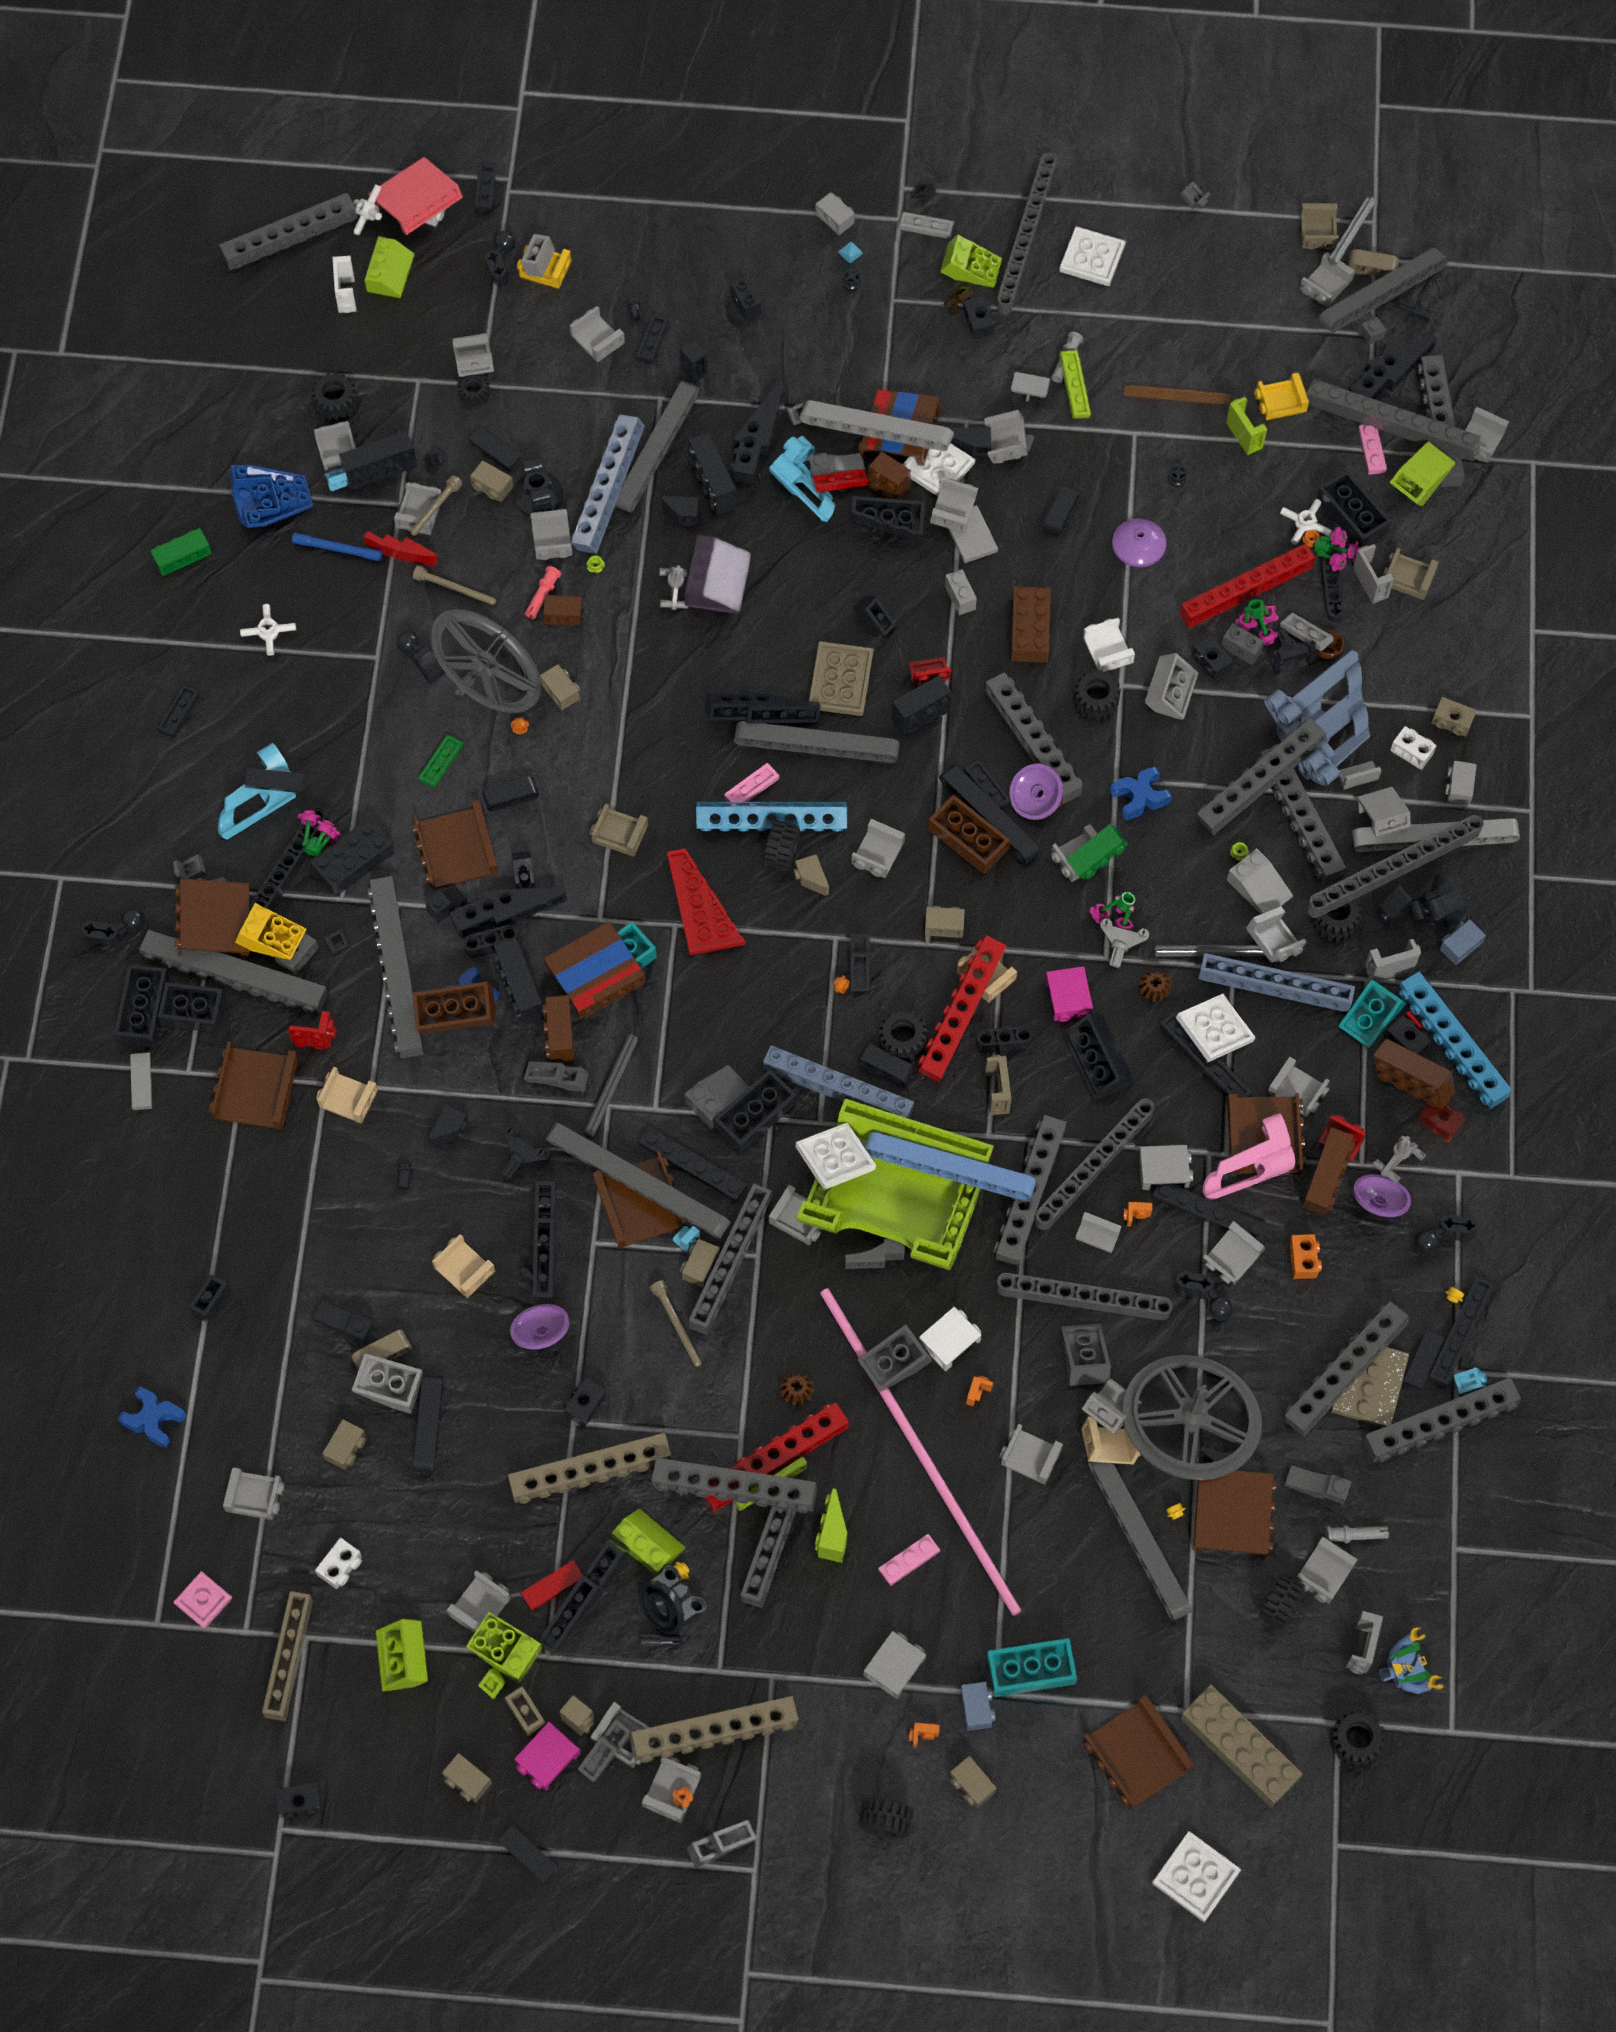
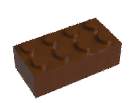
[1011,586,1051,663]
[928,795,1010,875]
[413,982,497,1035]
[1373,1039,1455,1109]
[1302,1128,1355,1216]

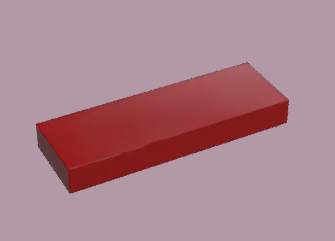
[811,469,868,493]
[521,1560,582,1611]

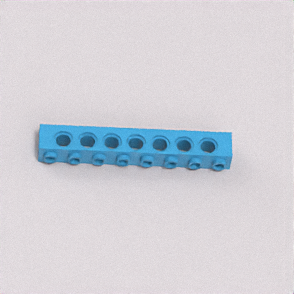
[696,802,847,831]
[1398,971,1512,1109]

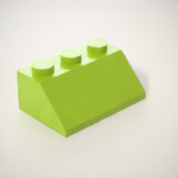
[365,237,414,298]
[612,1508,685,1576]
[376,1619,428,1691]

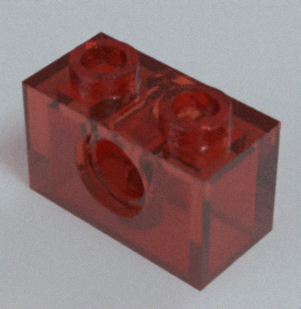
[1418,1104,1466,1143]

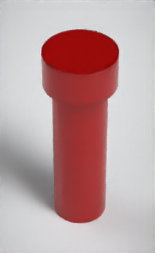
[1405,1010,1423,1031]

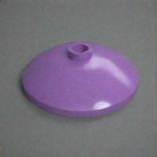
[1112,518,1166,567]
[1009,764,1063,820]
[1353,1174,1411,1217]
[510,1304,569,1349]

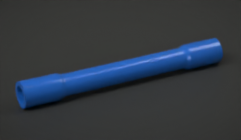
[292,532,382,561]

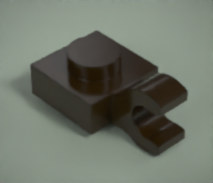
[944,286,974,313]

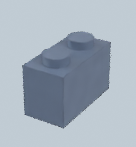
[1440,920,1486,965]
[960,1682,995,1731]

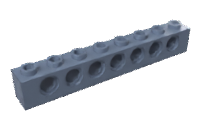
[571,414,645,554]
[1199,953,1355,1012]
[763,1045,914,1119]

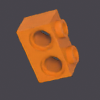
[1289,1234,1322,1279]

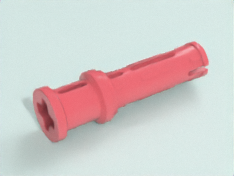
[525,566,561,619]

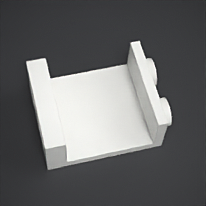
[333,256,356,313]
[1083,618,1135,672]
[919,1307,981,1372]

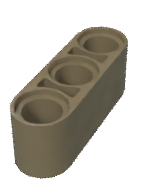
[1347,249,1399,278]
[351,1330,412,1371]

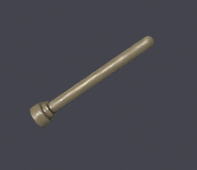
[411,476,462,535]
[413,565,496,605]
[650,1280,701,1367]

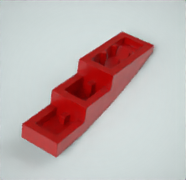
[364,531,438,566]

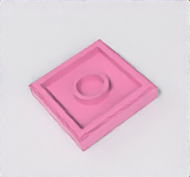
[173,1571,232,1629]

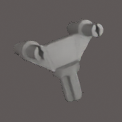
[659,565,688,610]
[1100,918,1149,968]
[1373,1136,1426,1184]

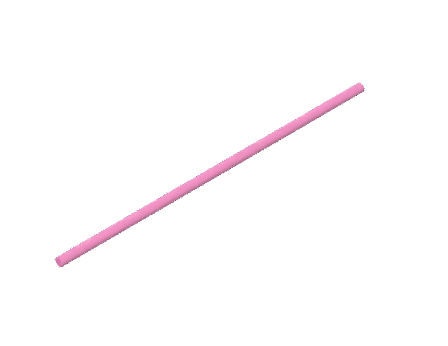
[820,1288,1022,1616]

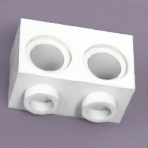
[1390,726,1436,770]
[315,1538,362,1589]

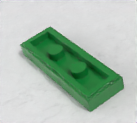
[418,735,464,789]

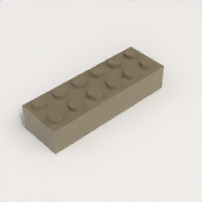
[1180,1685,1303,1808]

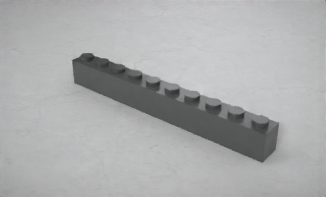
[1307,379,1481,461]
[367,876,424,1059]
[139,930,328,1014]

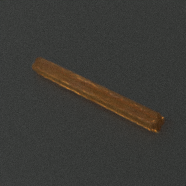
[1124,385,1230,405]

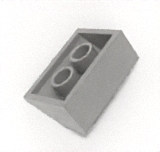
[1145,653,1198,719]

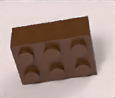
[542,995,575,1064]

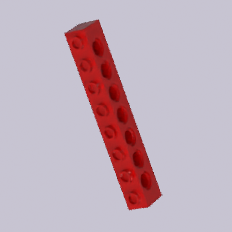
[1179,543,1315,629]
[917,935,1007,1082]
[704,1402,849,1513]

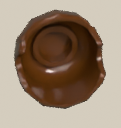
[1317,632,1344,660]

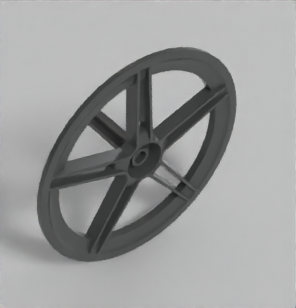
[430,610,541,713]
[1122,1355,1262,1480]

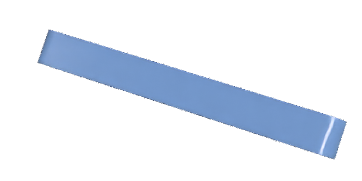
[865,1132,1036,1201]

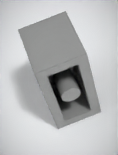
[816,192,855,235]
[521,234,555,277]
[945,569,977,615]
[1445,761,1476,805]

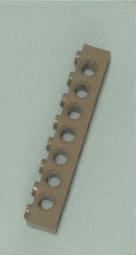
[508,1433,672,1504]
[629,1696,799,1763]

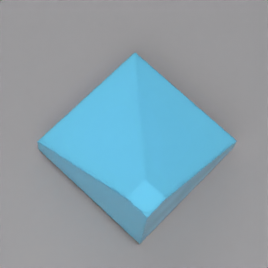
[838,242,863,263]

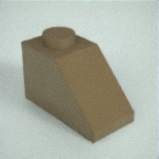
[793,855,829,896]

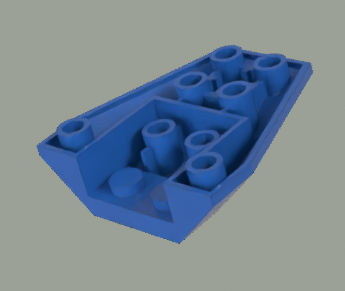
[230,465,313,527]

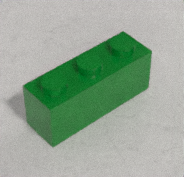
[150,528,212,576]
[1066,824,1128,879]

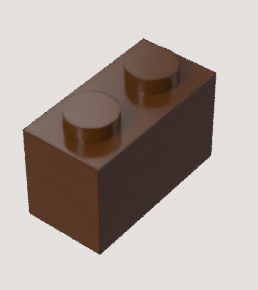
[543,595,582,626]

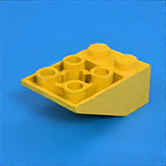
[235,903,306,960]

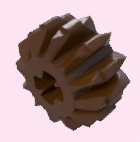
[1139,969,1172,1003]
[780,1371,814,1406]

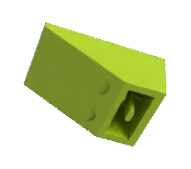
[940,235,1002,287]
[1390,441,1456,506]
[815,1488,847,1563]
[466,1612,542,1684]

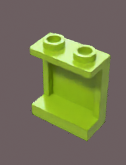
[1226,397,1267,455]

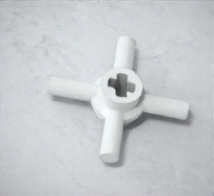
[353,184,382,235]
[1280,499,1332,545]
[240,604,296,655]

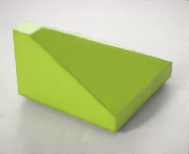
[478,1668,506,1699]

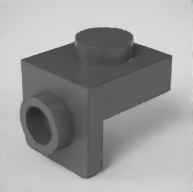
[1179,181,1210,209]
[173,855,206,880]

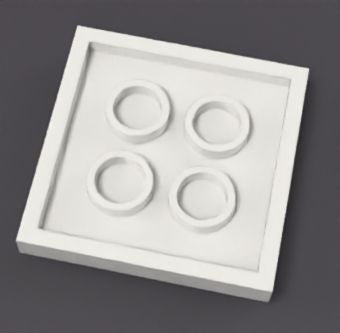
[1059,227,1126,286]
[903,443,975,496]
[1176,994,1255,1062]
[795,1123,876,1190]
[1152,1831,1241,1922]

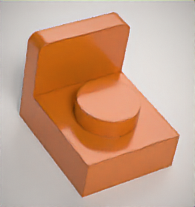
[1123,1202,1152,1227]
[966,1376,993,1406]
[909,1723,940,1747]

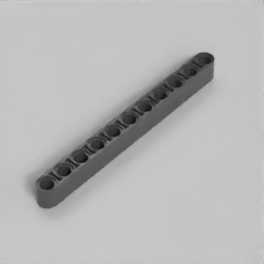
[997,153,1057,315]
[1307,815,1484,918]
[545,1122,731,1239]

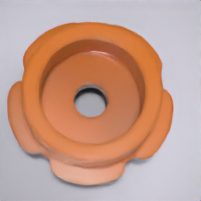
[1302,530,1320,547]
[511,717,529,734]
[833,976,850,994]
[672,1786,693,1808]

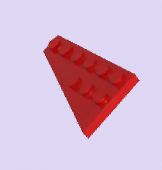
[667,849,746,956]

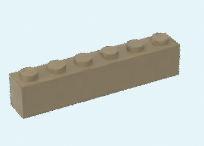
[262,1591,313,1721]

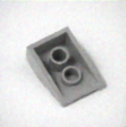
[1227,849,1293,914]
[352,1353,423,1414]

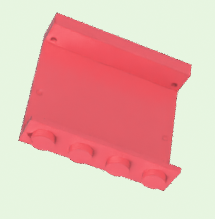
[369,157,462,235]

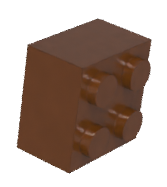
[868,452,911,500]

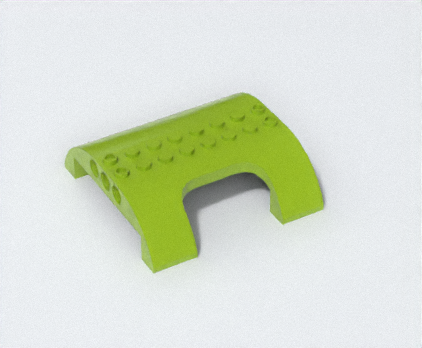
[797,1099,994,1270]

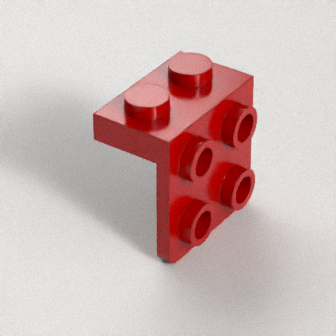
[909,657,951,687]
[288,1011,337,1049]
[1318,1115,1366,1162]

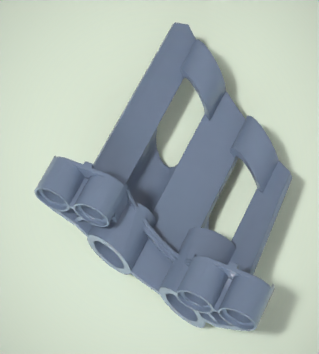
[1264,650,1370,786]

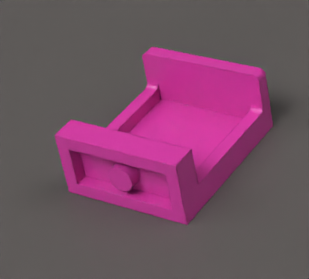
[1045,967,1093,1022]
[515,1722,581,1791]

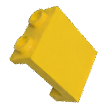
[517,240,571,288]
[1254,373,1309,420]

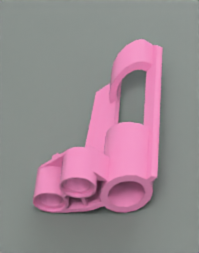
[1203,1113,1295,1201]

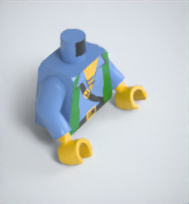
[1379,1628,1443,1694]

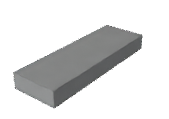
[899,212,954,239]
[1280,613,1333,651]
[130,1053,152,1110]

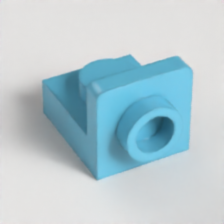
[325,468,347,491]
[673,1226,700,1253]
[1454,1368,1488,1395]

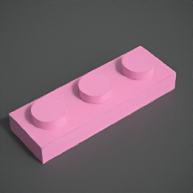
[1358,425,1387,475]
[724,763,779,802]
[878,1534,940,1586]

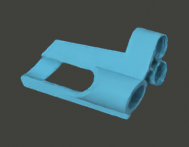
[769,436,835,522]
[218,743,296,839]

